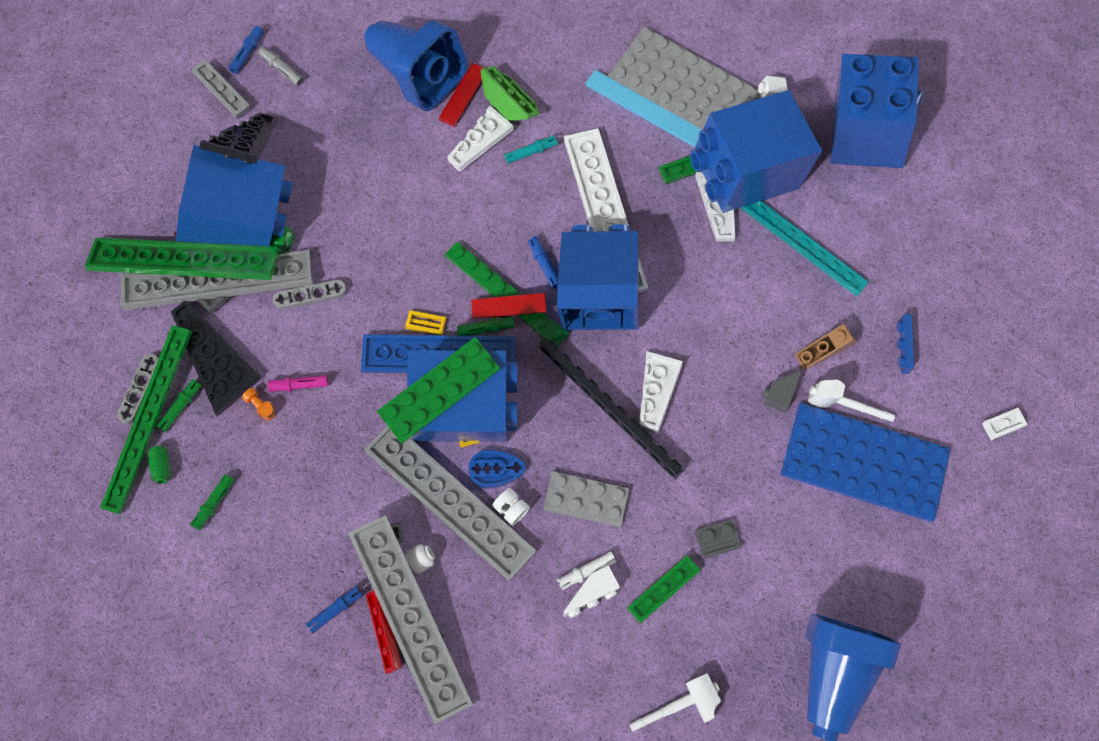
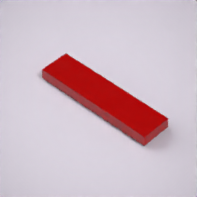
[439,63,483,127]
[471,293,547,319]
[366,590,402,674]

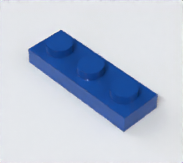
[897,314,914,374]

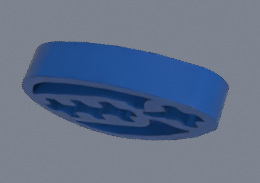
[468,450,526,489]

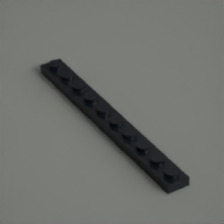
[539,337,683,480]

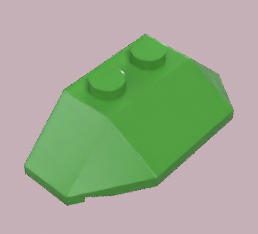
[481,66,540,120]

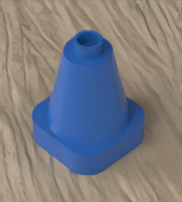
[364,20,467,111]
[805,613,901,741]

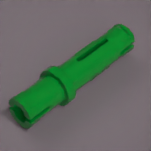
[457,316,515,336]
[156,379,202,433]
[190,474,235,531]

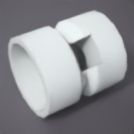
[492,488,530,526]

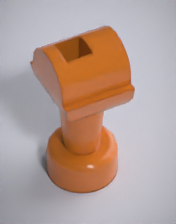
[242,387,275,421]

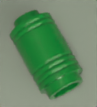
[148,446,172,484]

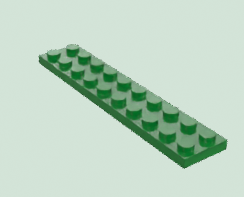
[85,238,279,280]

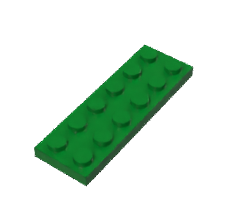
[377,337,500,444]

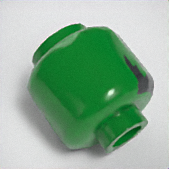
[269,226,295,254]

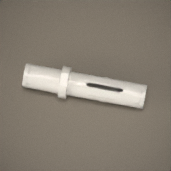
[557,551,616,590]

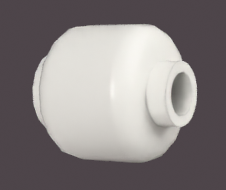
[405,544,435,574]

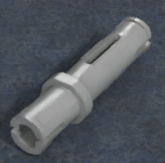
[258,46,305,86]

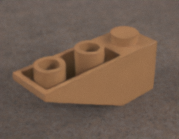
[795,324,858,370]

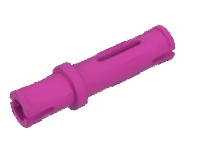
[268,375,328,392]

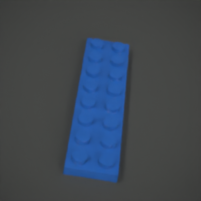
[361,334,516,373]

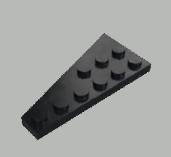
[199,112,278,164]
[171,301,261,416]

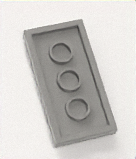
[543,471,629,528]

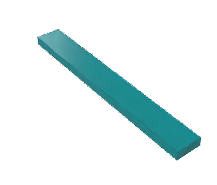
[740,201,869,297]

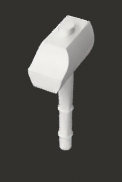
[808,379,895,422]
[629,673,721,732]

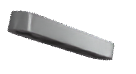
[273,280,346,310]
[117,354,158,425]

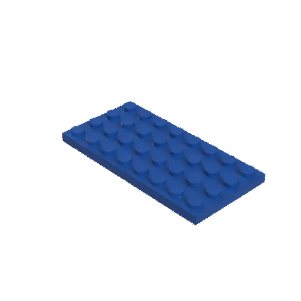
[780,403,951,522]

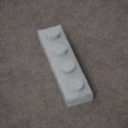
[192,59,251,119]

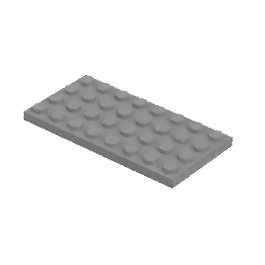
[607,27,761,130]

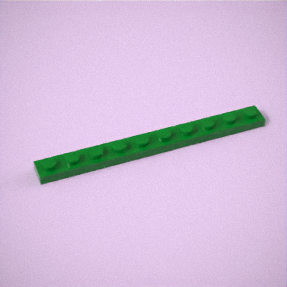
[100,325,192,515]

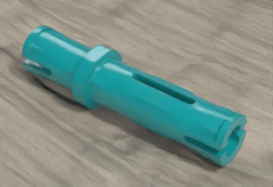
[504,134,558,165]

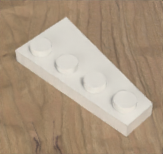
[447,106,514,172]
[695,172,735,242]
[639,351,683,432]

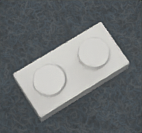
[982,408,1028,441]

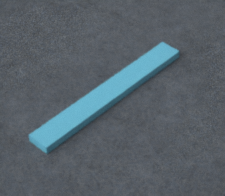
[585,70,702,147]

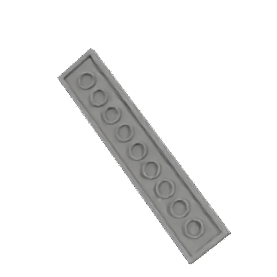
[121,250,313,310]
[364,426,536,582]
[348,515,473,724]

